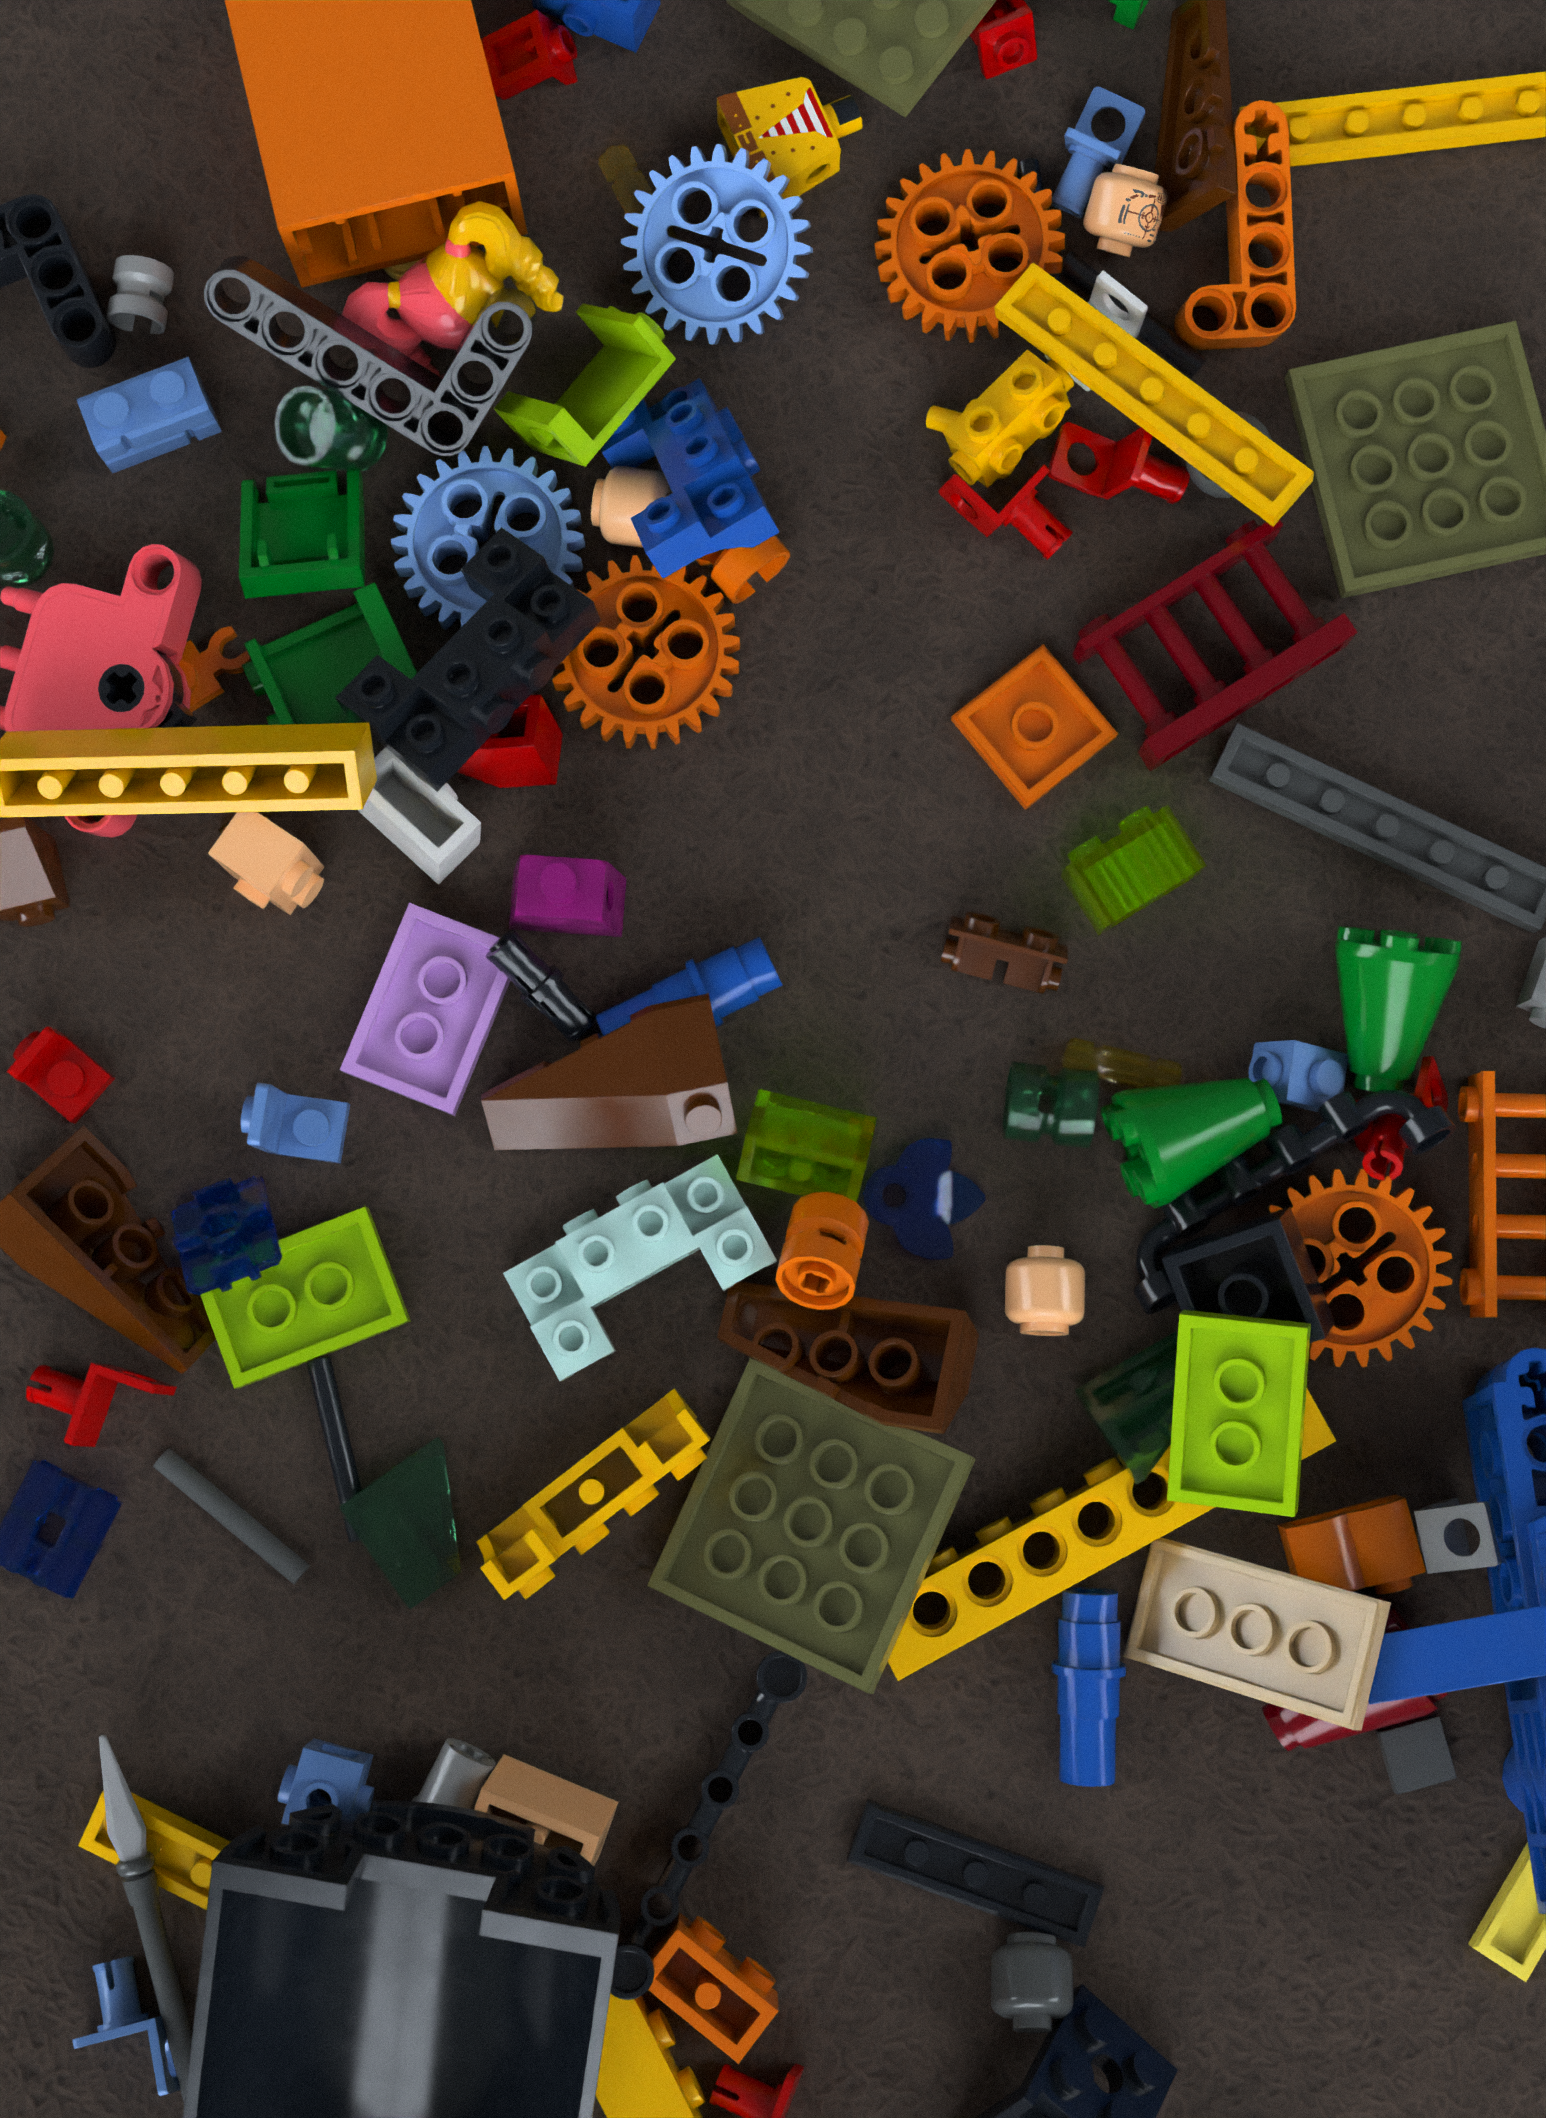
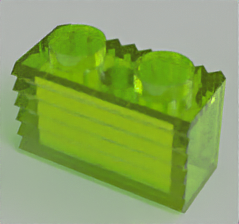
[1061,805,1207,936]

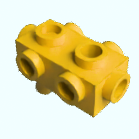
[926,349,1074,488]

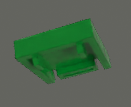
[239,468,365,599]

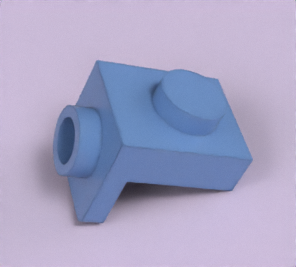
[1248,1040,1348,1112]

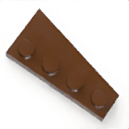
[1155,0,1237,232]

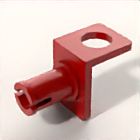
[1048,422,1190,505]
[938,464,1073,560]
[1354,1056,1448,1181]
[26,1362,177,1447]
[709,2063,805,2118]

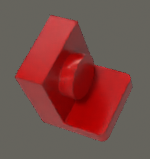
[969,0,1037,80]
[481,10,578,100]
[7,1026,115,1124]

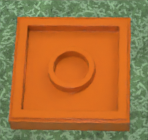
[951,644,1119,810]

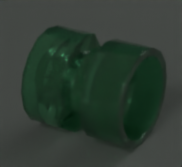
[274,385,388,471]
[0,490,55,588]
[1002,1061,1099,1149]

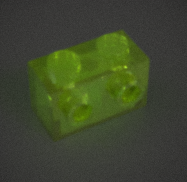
[736,1089,877,1203]

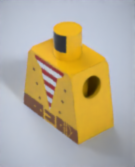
[717,77,863,218]

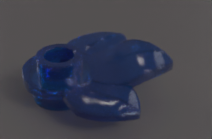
[864,1138,986,1260]

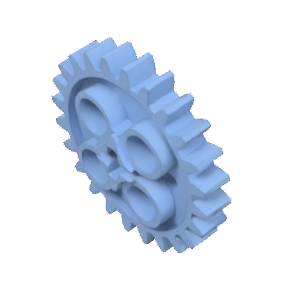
[621,144,813,345]
[391,446,585,630]

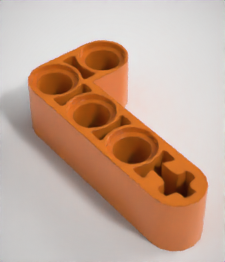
[1174,100,1296,350]

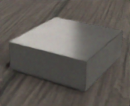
[1375,1714,1457,1795]

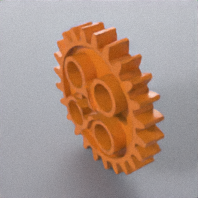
[875,149,1065,343]
[552,555,740,750]
[1267,1168,1452,1367]

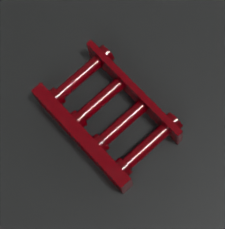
[1072,520,1358,772]

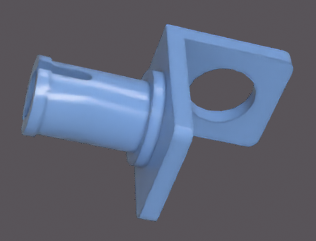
[1052,86,1145,218]
[72,1956,180,2096]

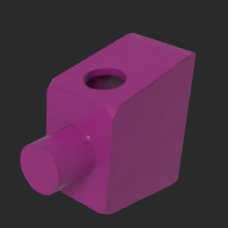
[509,855,627,937]

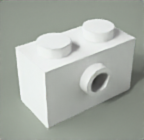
[358,747,481,885]

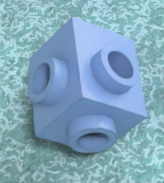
[278,1738,375,1825]

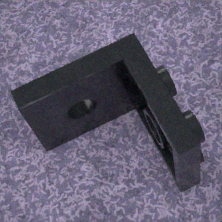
[975,1984,1178,2118]

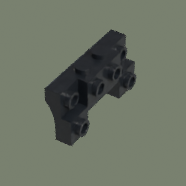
[335,527,601,792]

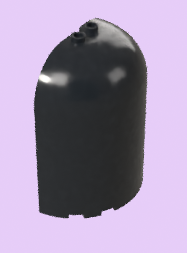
[183,1800,621,2118]

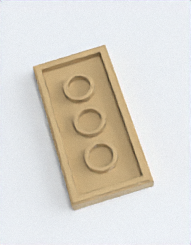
[1123,1537,1391,1731]

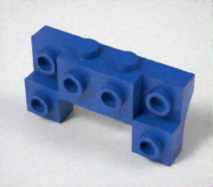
[600,378,779,579]

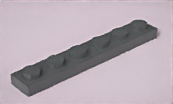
[1208,723,1546,934]

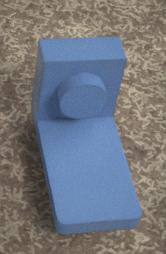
[241,1083,350,1164]

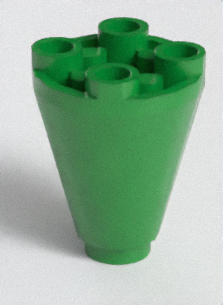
[1335,926,1462,1092]
[1100,1078,1282,1209]

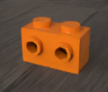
[648,1913,778,2064]

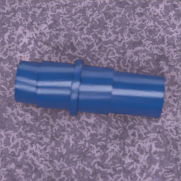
[596,936,783,1036]
[1051,1587,1126,1787]

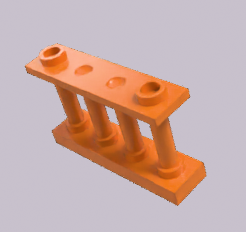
[1458,1071,1546,1318]

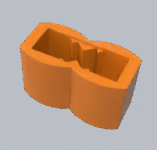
[1278,1495,1426,1594]

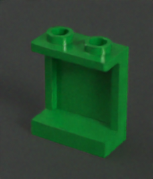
[242,582,417,725]

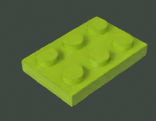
[192,1207,411,1389]
[1167,1310,1311,1517]

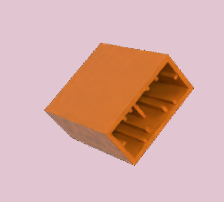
[225,0,528,288]

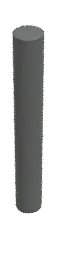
[153,1448,310,1585]

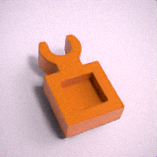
[179,626,251,712]

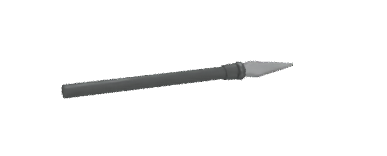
[99,1735,193,2102]

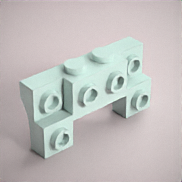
[503,1154,777,1381]

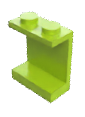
[494,303,676,467]

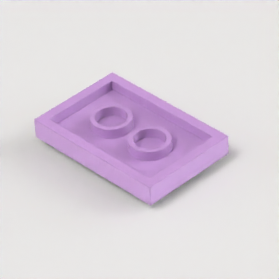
[340,903,511,1116]

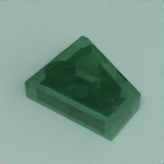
[1075,1330,1178,1484]
[337,1437,461,1609]

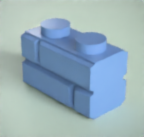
[77,357,222,474]

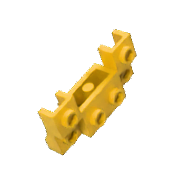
[477,1388,711,1600]

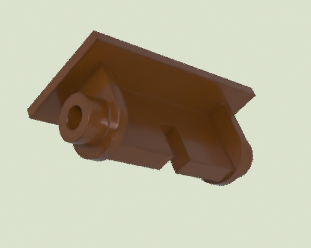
[940,912,1068,994]

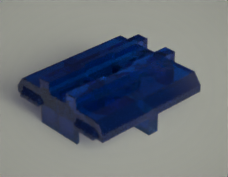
[171,1176,282,1295]
[0,1459,123,1599]

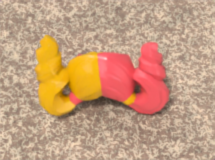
[341,201,564,377]

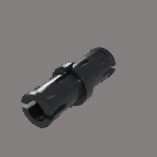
[486,930,597,1042]

